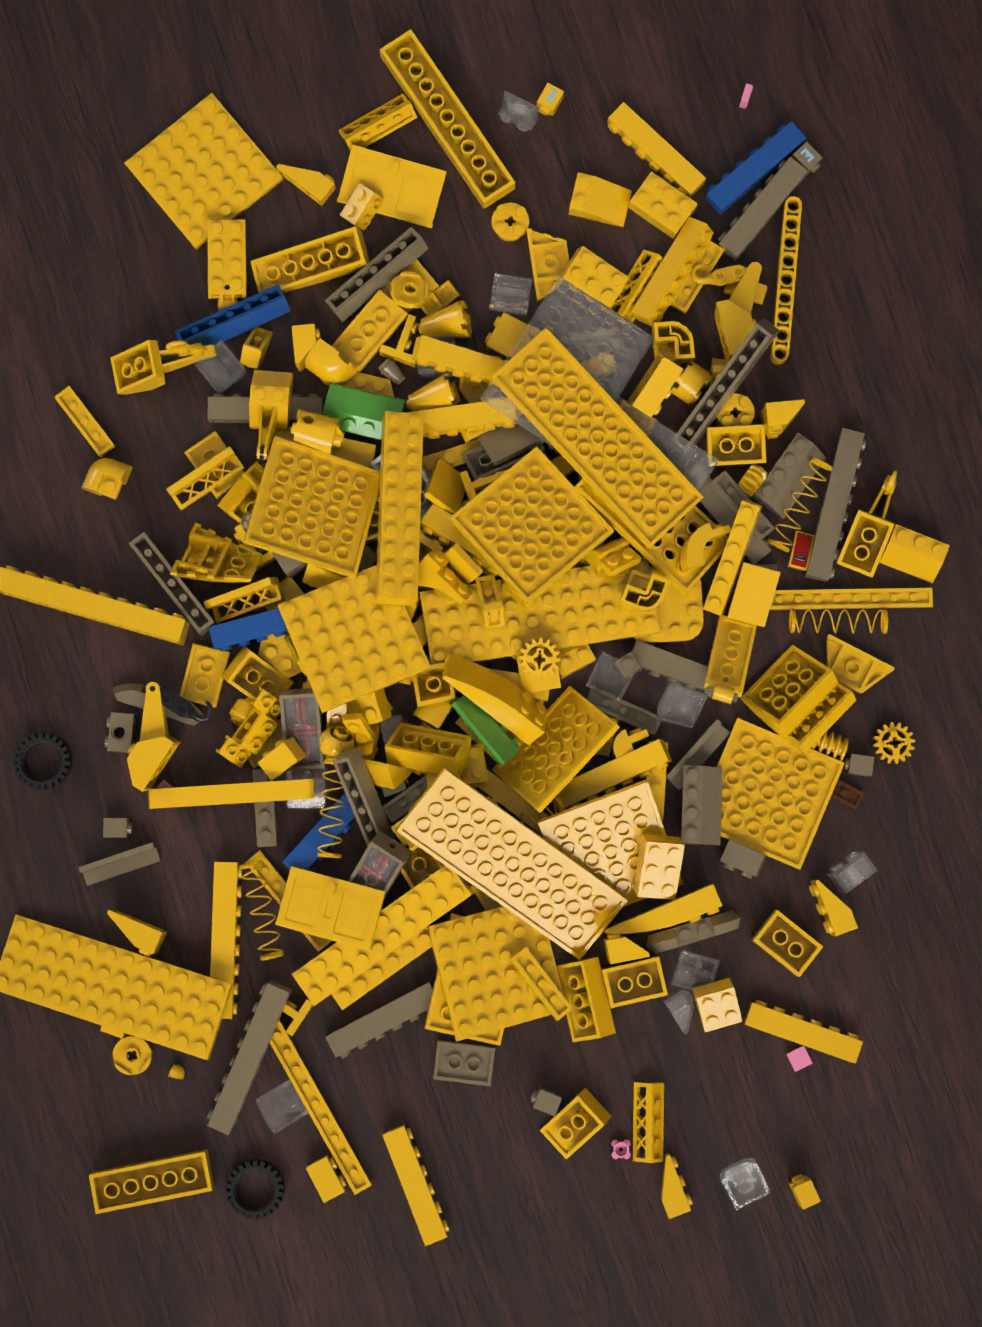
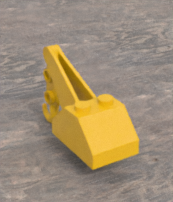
[691,262,762,365]
[110,340,217,395]
[837,470,897,578]

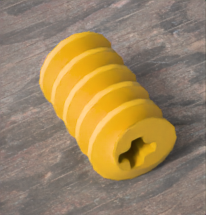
[811,732,848,761]

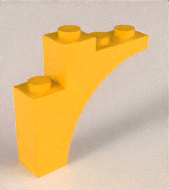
[418,548,473,605]

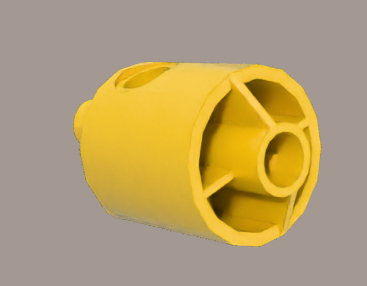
[290,409,345,455]

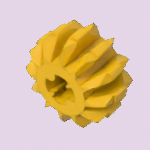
[738,464,767,497]

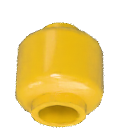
[229,698,256,726]

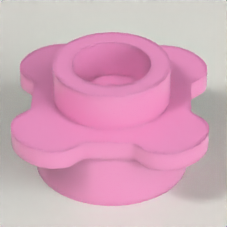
[611,1139,631,1159]

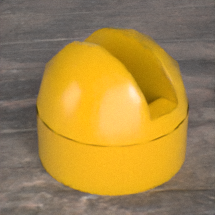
[168,1065,185,1080]

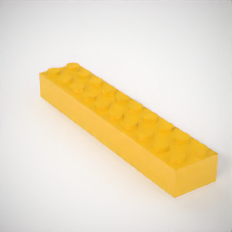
[379,29,516,209]
[375,411,424,606]
[0,565,190,646]
[292,866,475,1006]

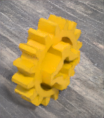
[519,636,561,679]
[872,722,915,764]

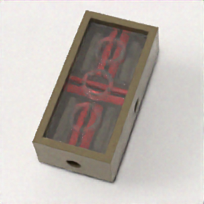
[279,688,326,771]
[348,830,413,899]

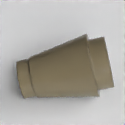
[378,358,406,385]

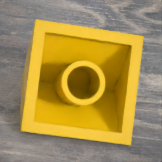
[363,759,412,790]

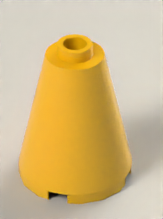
[418,300,472,338]
[406,372,460,412]

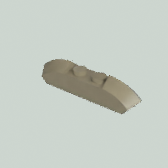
[113,683,203,726]
[646,910,741,954]

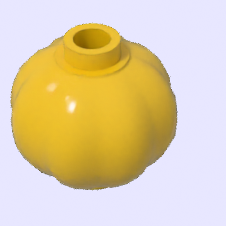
[320,726,355,759]

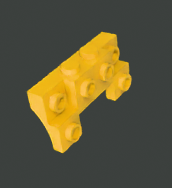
[216,687,281,768]

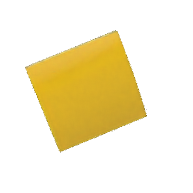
[741,644,856,754]

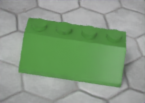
[323,383,405,440]
[452,695,520,767]

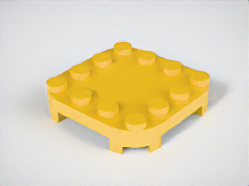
[632,565,704,644]

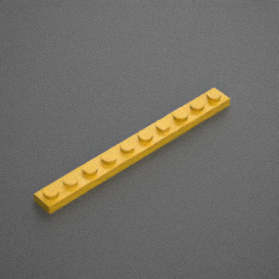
[770,588,933,610]
[270,1020,372,1195]

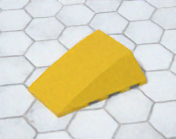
[170,522,262,583]

